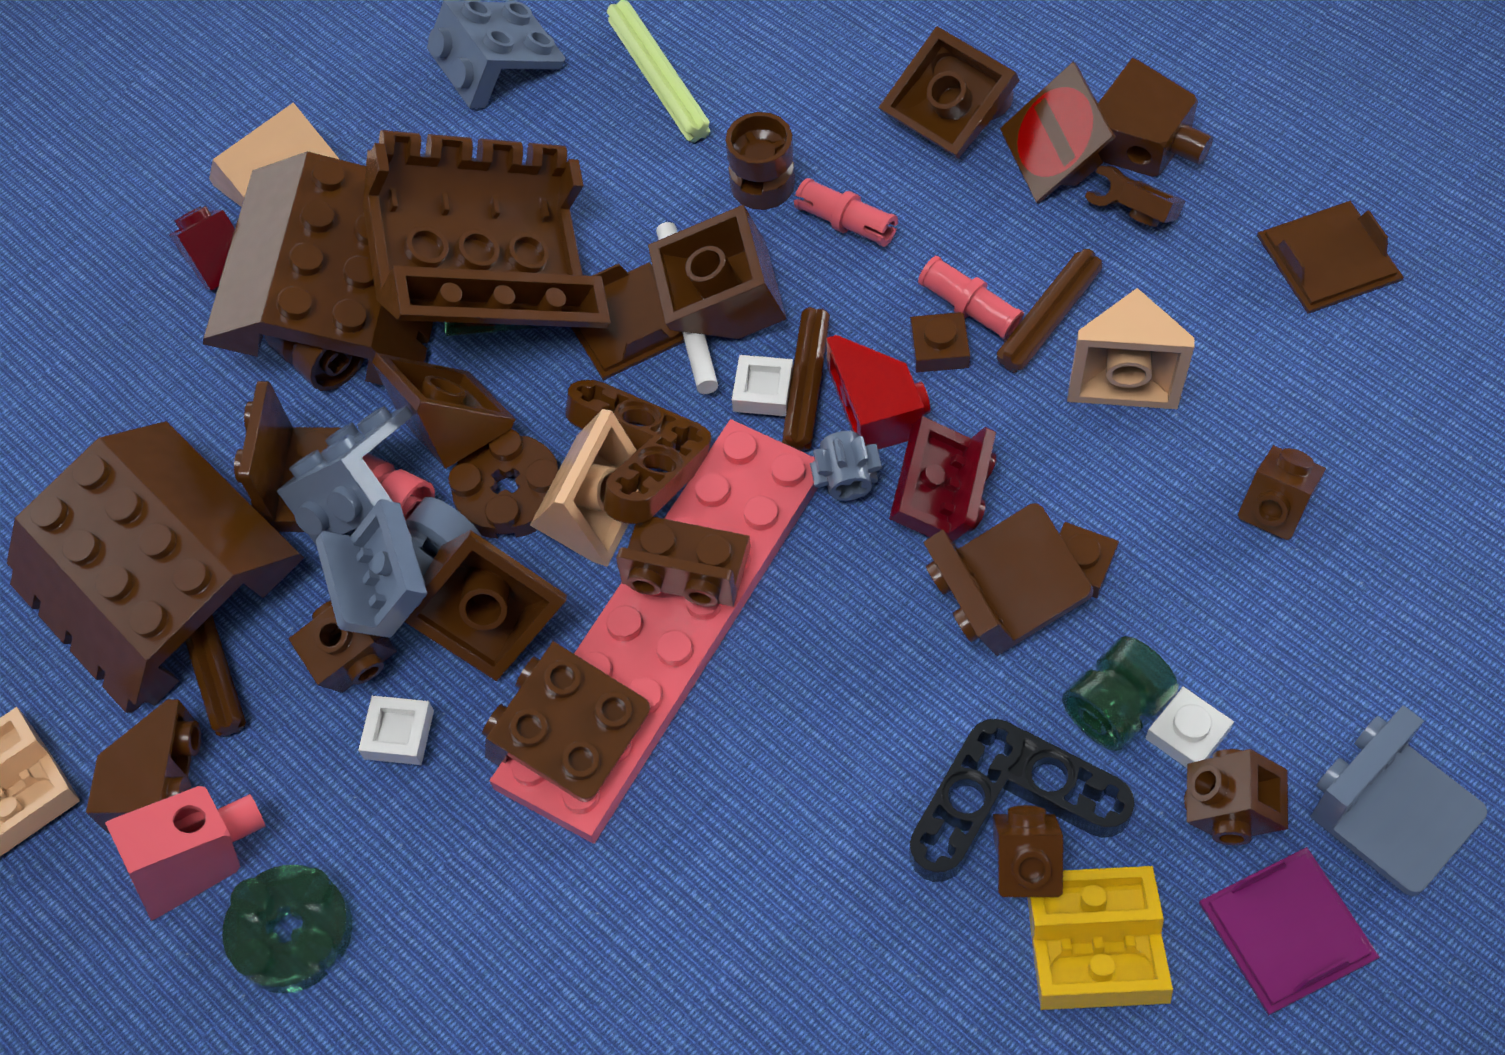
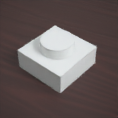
[732,355,793,416]
[1145,687,1234,768]
[358,696,434,765]

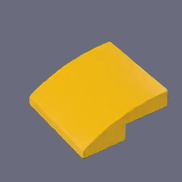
[1028,866,1173,1010]

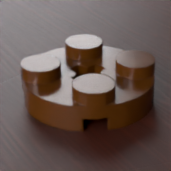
[448,429,559,539]

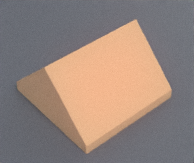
[209,103,339,207]
[1067,288,1194,409]
[530,409,641,567]

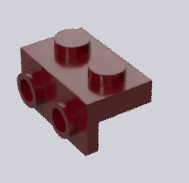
[889,416,996,541]

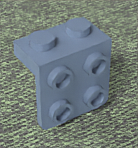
[427,0,565,108]
[277,405,413,545]
[1310,705,1487,896]

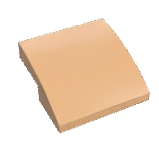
[0,707,80,856]

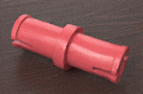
[794,178,898,247]
[918,256,1024,341]

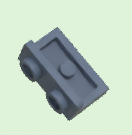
[315,499,427,638]

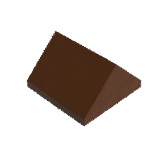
[372,353,516,469]
[404,530,567,681]

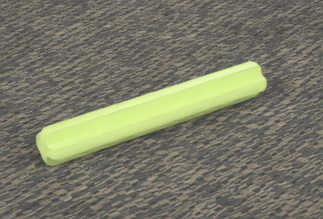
[607,0,710,143]

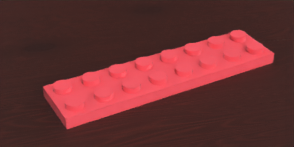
[489,419,818,844]

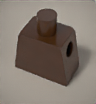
[1098,58,1213,177]

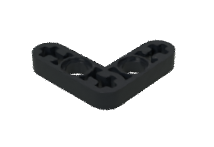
[909,719,1135,882]

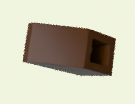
[86,699,201,834]

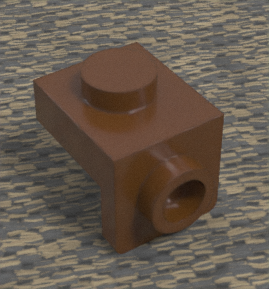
[1238,445,1326,540]
[993,805,1063,897]

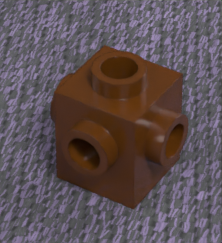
[288,600,397,693]
[1184,749,1288,846]

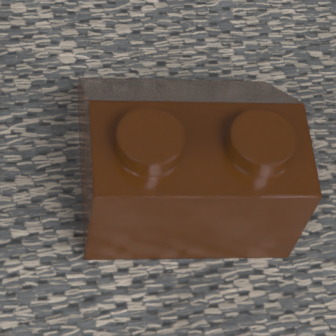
[648,204,787,339]

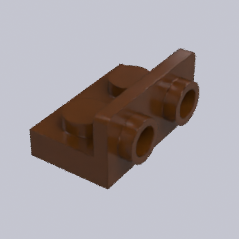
[616,517,751,607]

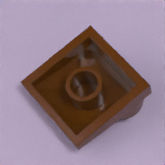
[878,26,1020,159]

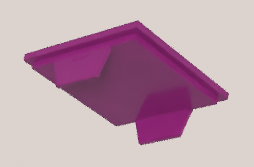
[1199,847,1380,1016]

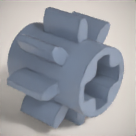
[810,431,882,501]

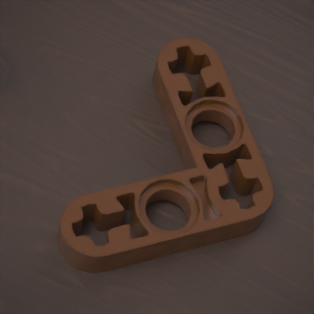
[565,380,711,524]

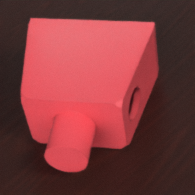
[105,786,265,921]

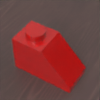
[826,335,931,450]

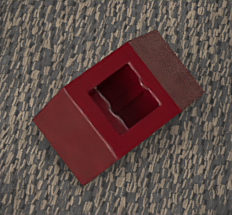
[169,206,235,290]

